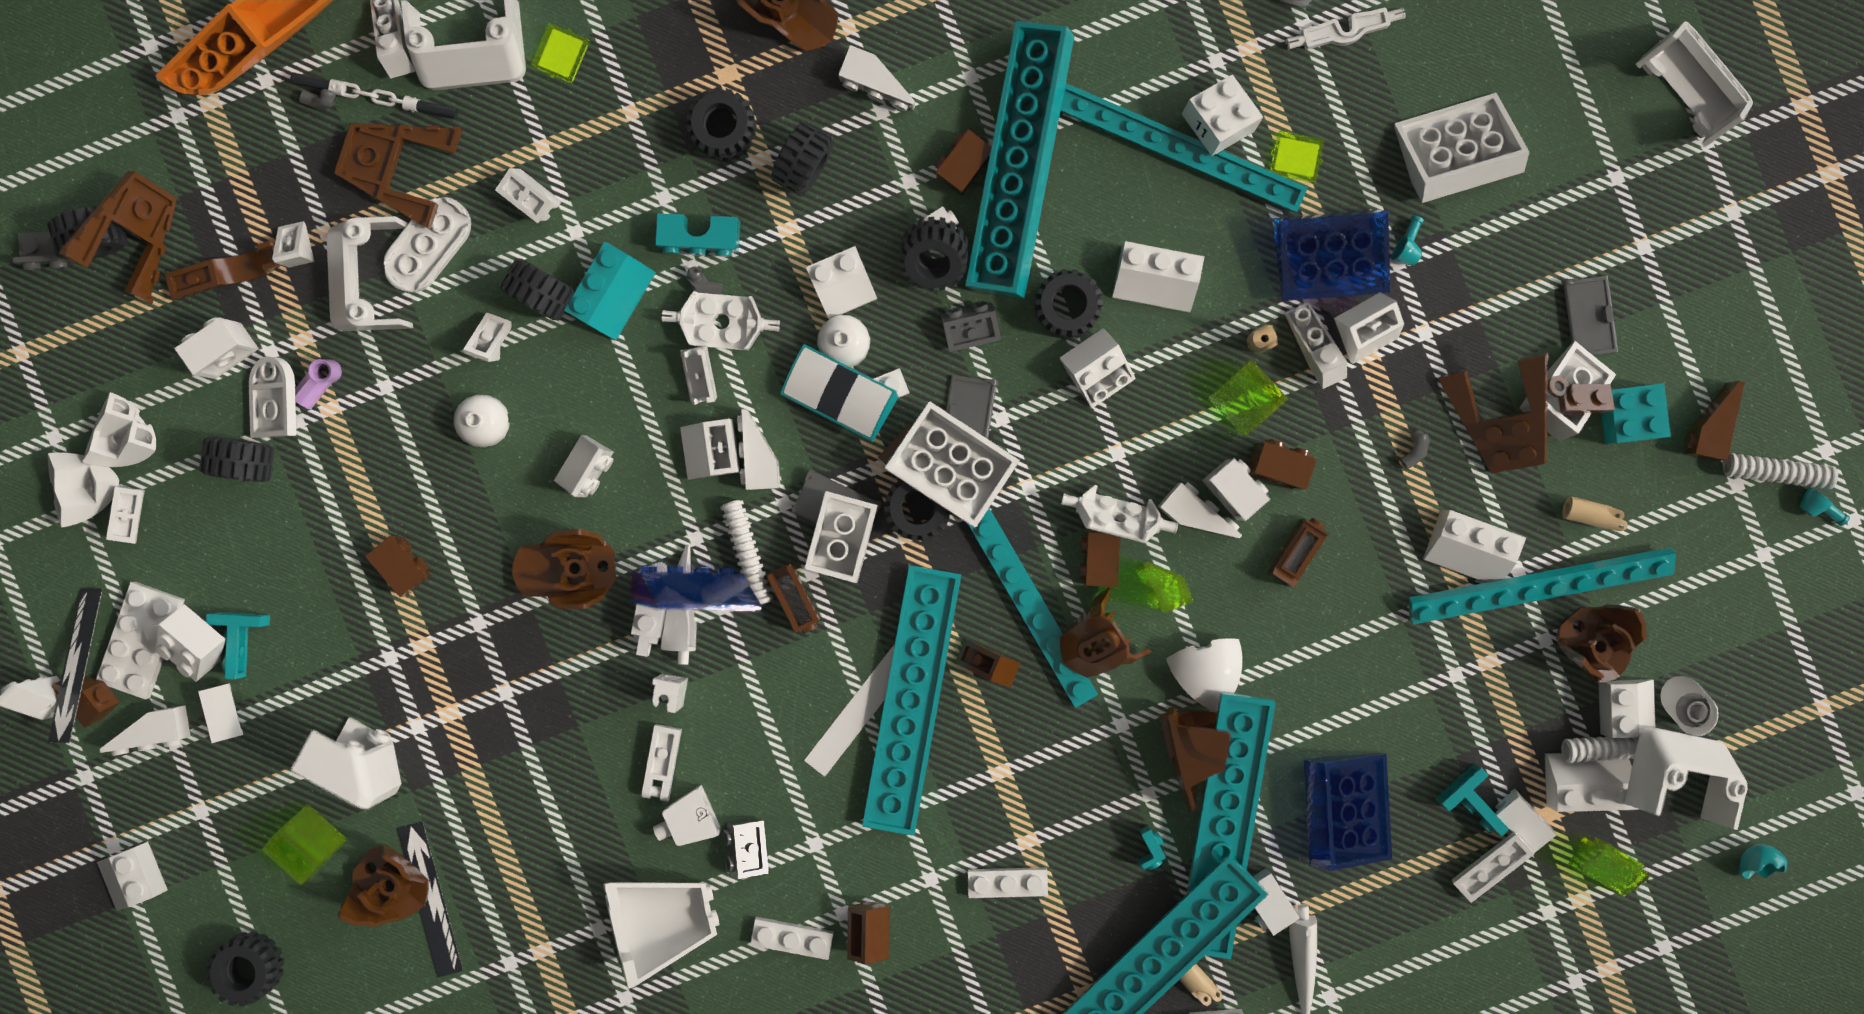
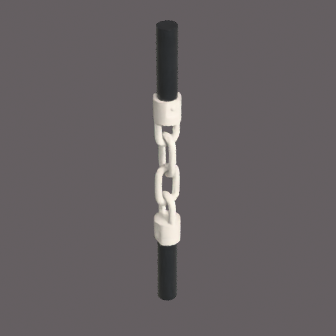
[290,72,458,119]

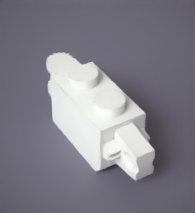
[631,562,671,657]

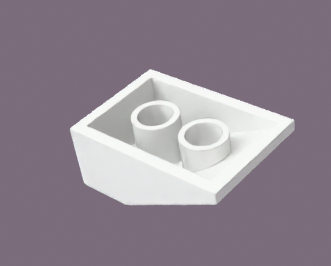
[1519,341,1616,442]
[804,491,878,583]

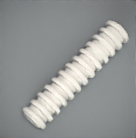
[1723,453,1838,490]
[720,500,773,606]
[1561,736,1639,763]

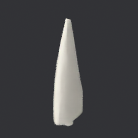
[661,545,697,664]
[1289,904,1317,1014]

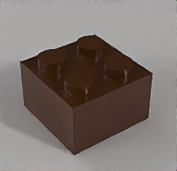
[1248,439,1317,490]

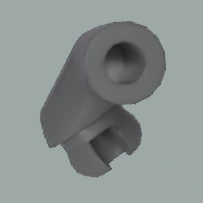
[300,89,336,110]
[687,266,723,295]
[1400,430,1430,470]

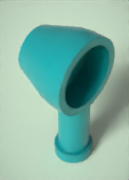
[1391,215,1424,266]
[1799,487,1850,526]

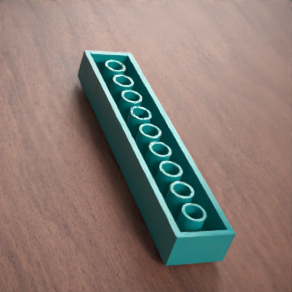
[965,21,1075,299]

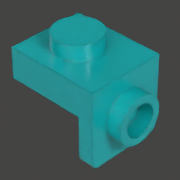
[1137,825,1166,870]

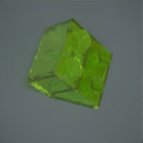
[1208,359,1288,437]
[1136,560,1194,614]
[261,804,348,885]
[1568,837,1651,896]

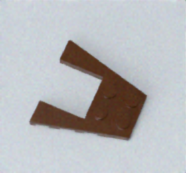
[334,123,463,230]
[58,171,177,304]
[1438,353,1548,474]

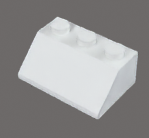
[1112,241,1204,313]
[1423,510,1526,583]
[1545,753,1639,812]

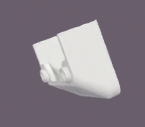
[401,0,526,90]
[1636,21,1753,147]
[327,216,413,331]
[291,717,401,808]
[1624,727,1747,830]

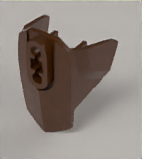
[737,0,838,52]
[512,529,617,609]
[1161,707,1231,812]

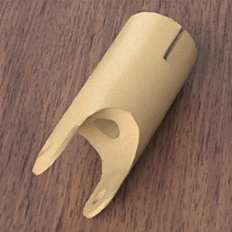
[1247,325,1277,353]
[1562,496,1628,531]
[1179,964,1222,1006]

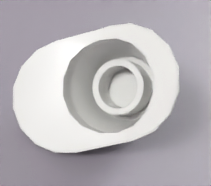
[1660,676,1718,736]

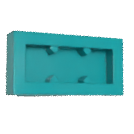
[206,612,270,679]
[1435,764,1509,837]

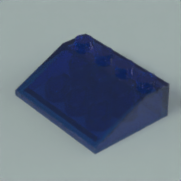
[1274,210,1390,301]
[630,565,761,610]
[1304,753,1392,871]

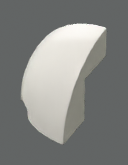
[83,392,156,467]
[48,453,119,527]
[1166,639,1242,711]

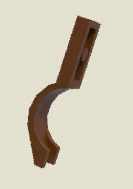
[165,241,280,300]

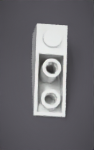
[370,0,416,79]
[839,45,915,111]
[1285,302,1347,389]
[737,409,780,490]
[1157,482,1242,538]
[0,676,61,720]
[100,705,191,756]

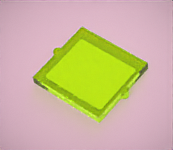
[531,23,590,83]
[1270,131,1325,183]

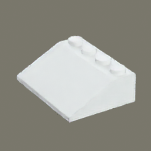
[1394,93,1529,203]
[885,401,1020,528]

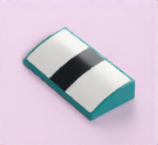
[781,344,898,442]

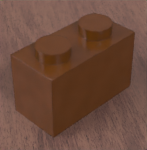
[935,129,992,196]
[1079,532,1120,587]
[365,535,432,597]
[847,901,890,965]

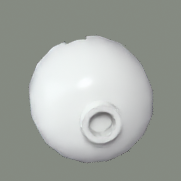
[817,315,870,367]
[453,395,509,447]

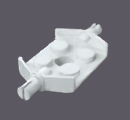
[662,291,780,350]
[1061,485,1178,543]

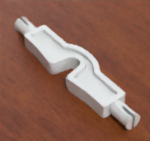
[1286,7,1405,50]

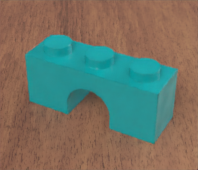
[656,213,740,257]

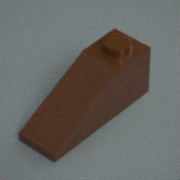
[1684,381,1745,461]

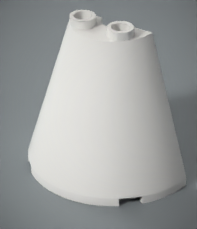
[603,882,719,989]

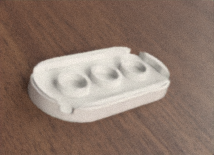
[384,197,471,292]

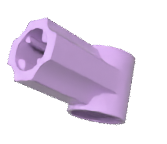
[295,359,342,409]

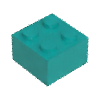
[1601,383,1671,444]

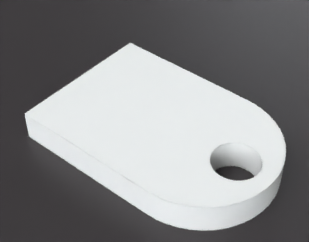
[249,357,296,438]

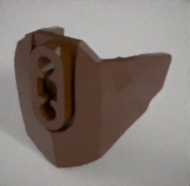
[1060,587,1151,678]
[1556,604,1647,684]
[338,845,429,927]

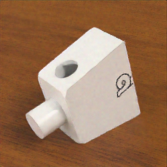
[653,785,722,846]

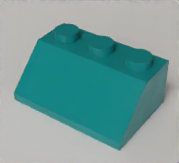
[564,242,656,340]

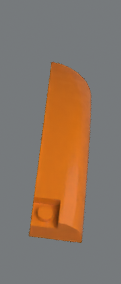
[155,0,334,95]

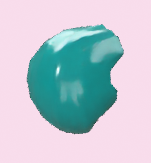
[1738,844,1787,879]

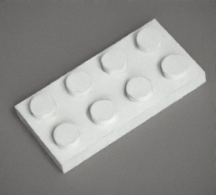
[96,582,185,699]

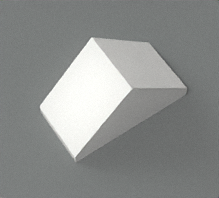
[272,221,314,268]

